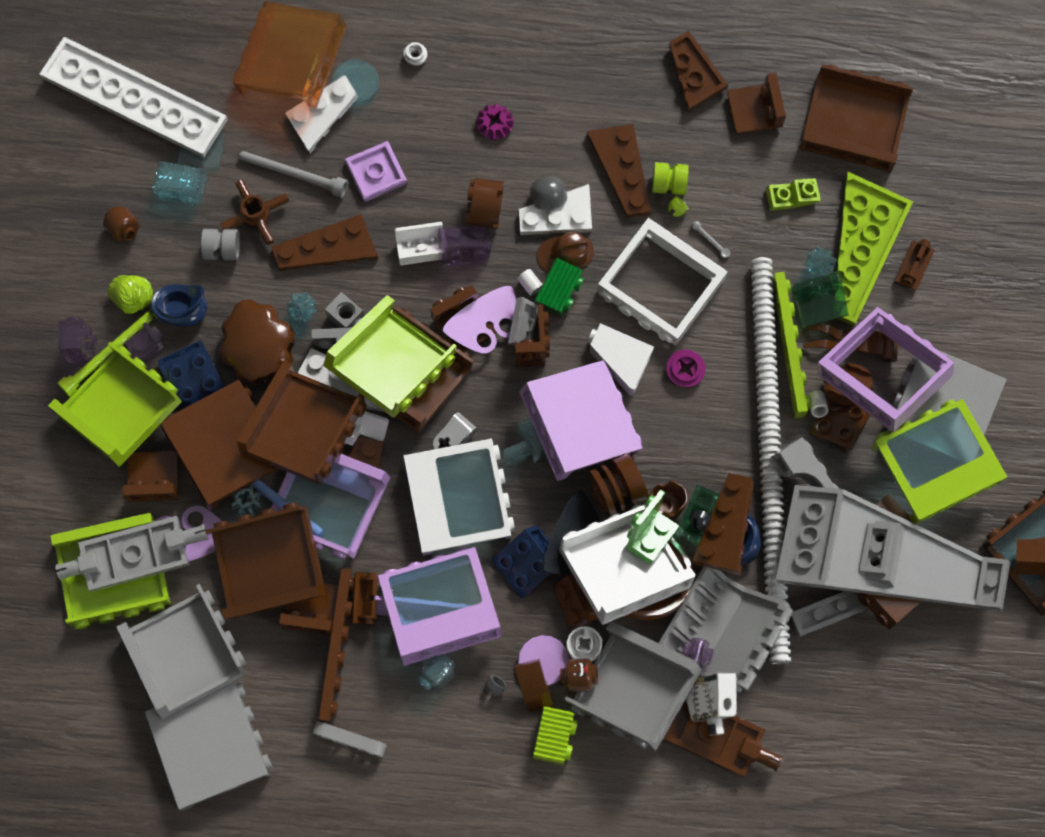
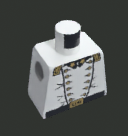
[686,673,736,736]

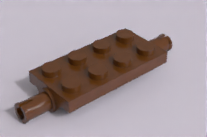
[663,699,783,777]

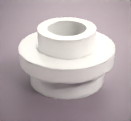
[404,42,427,66]

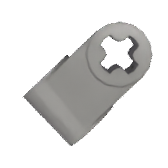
[433,412,477,460]

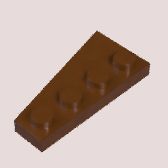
[587,124,651,218]
[693,473,754,576]

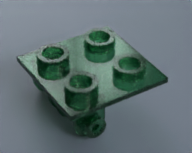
[791,271,849,328]

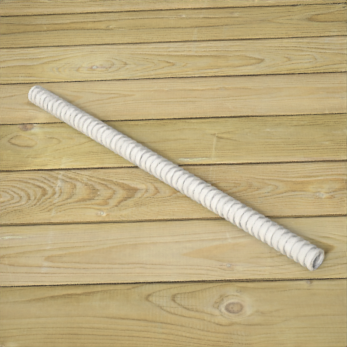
[751,257,791,664]

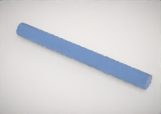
[251,480,324,537]

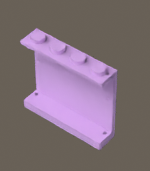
[520,360,642,481]

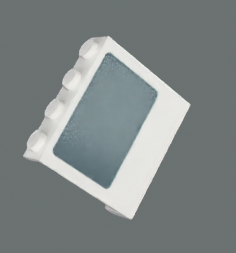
[404,439,515,556]

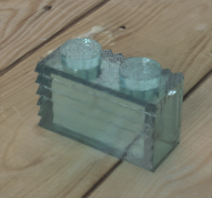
[152,161,208,205]

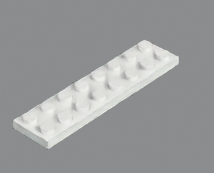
[40,37,228,158]

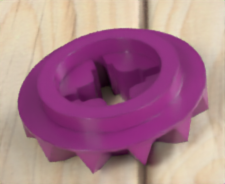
[476,103,514,140]
[666,350,706,388]

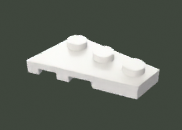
[285,75,358,153]
[519,184,592,235]

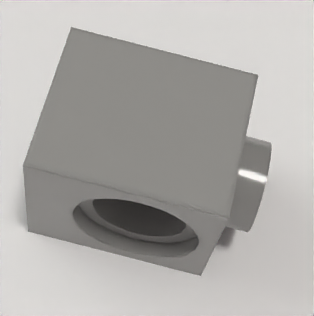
[325,292,364,328]

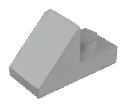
[312,328,351,349]

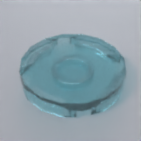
[332,59,379,106]

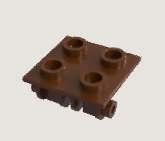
[808,398,870,453]

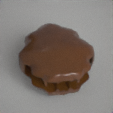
[219,299,295,386]

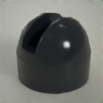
[689,510,711,531]

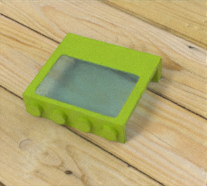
[871,399,1007,525]

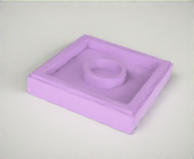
[345,141,407,202]

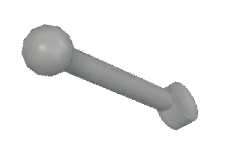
[692,221,730,259]

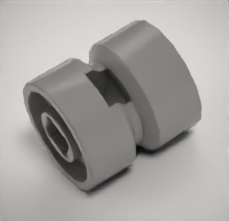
[201,229,240,261]

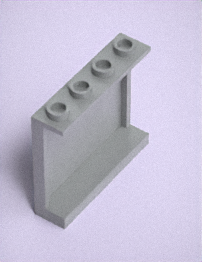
[883,350,1007,468]
[117,584,246,720]
[564,621,702,750]
[145,681,272,811]

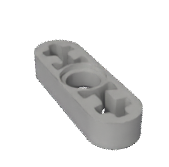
[312,721,387,758]

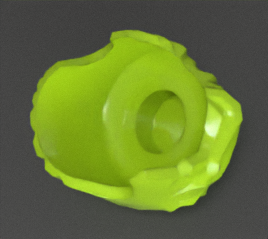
[107,275,153,314]

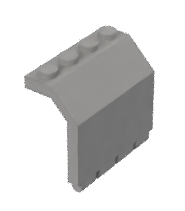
[658,567,793,693]

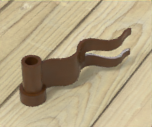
[803,324,898,363]

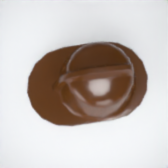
[537,232,594,272]

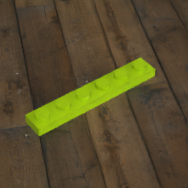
[772,272,810,419]

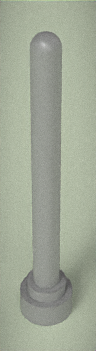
[239,151,348,198]

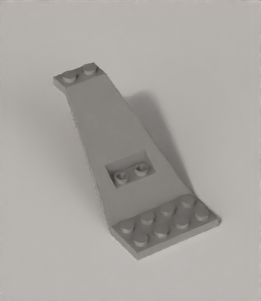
[776,485,1010,611]

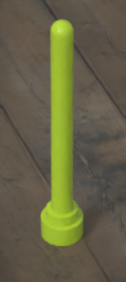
[57,312,154,397]

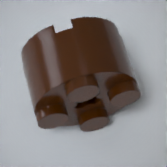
[465,178,504,229]

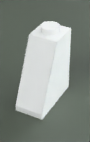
[587,323,654,396]

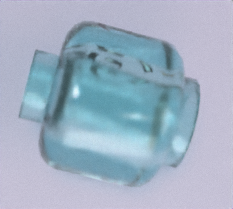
[417,654,455,691]

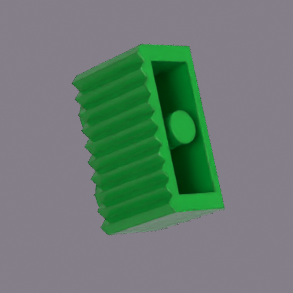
[535,258,585,317]

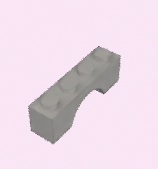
[771,437,839,489]

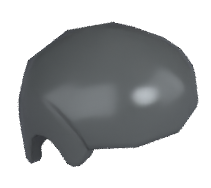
[530,176,567,210]

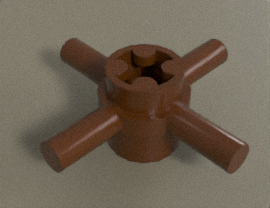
[220,180,289,245]

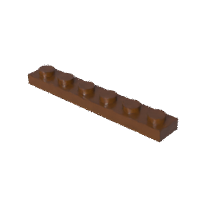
[319,568,354,724]

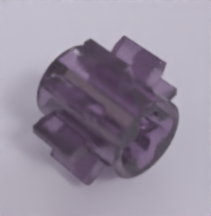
[682,638,714,669]

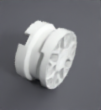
[566,626,602,662]

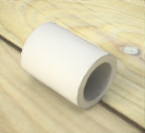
[517,269,543,296]
[809,390,829,418]

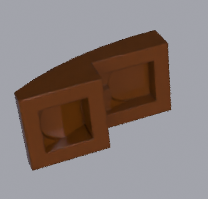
[514,659,553,712]

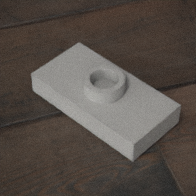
[508,297,538,347]

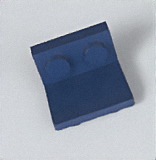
[157,340,224,409]
[492,525,552,598]

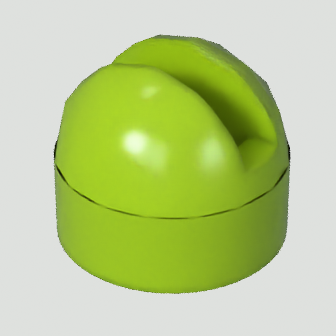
[668,196,689,217]

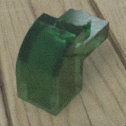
[674,484,720,547]

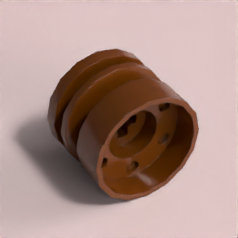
[588,454,649,518]

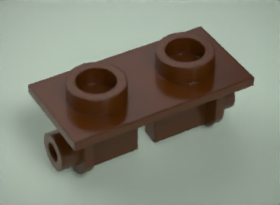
[894,239,935,291]
[352,572,379,624]

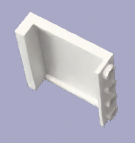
[559,505,695,625]

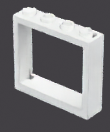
[597,218,728,346]

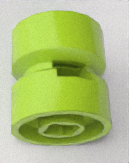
[652,162,688,195]

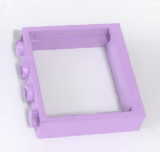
[818,307,955,433]

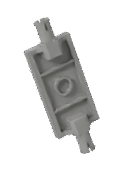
[55,516,208,592]

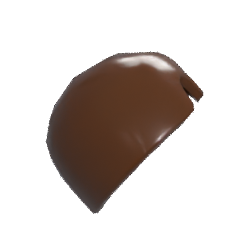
[649,480,688,519]

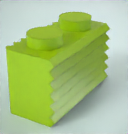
[533,706,578,766]

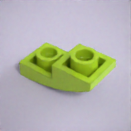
[766,178,821,211]

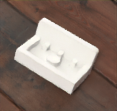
[395,222,448,265]

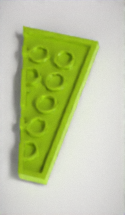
[832,172,913,326]

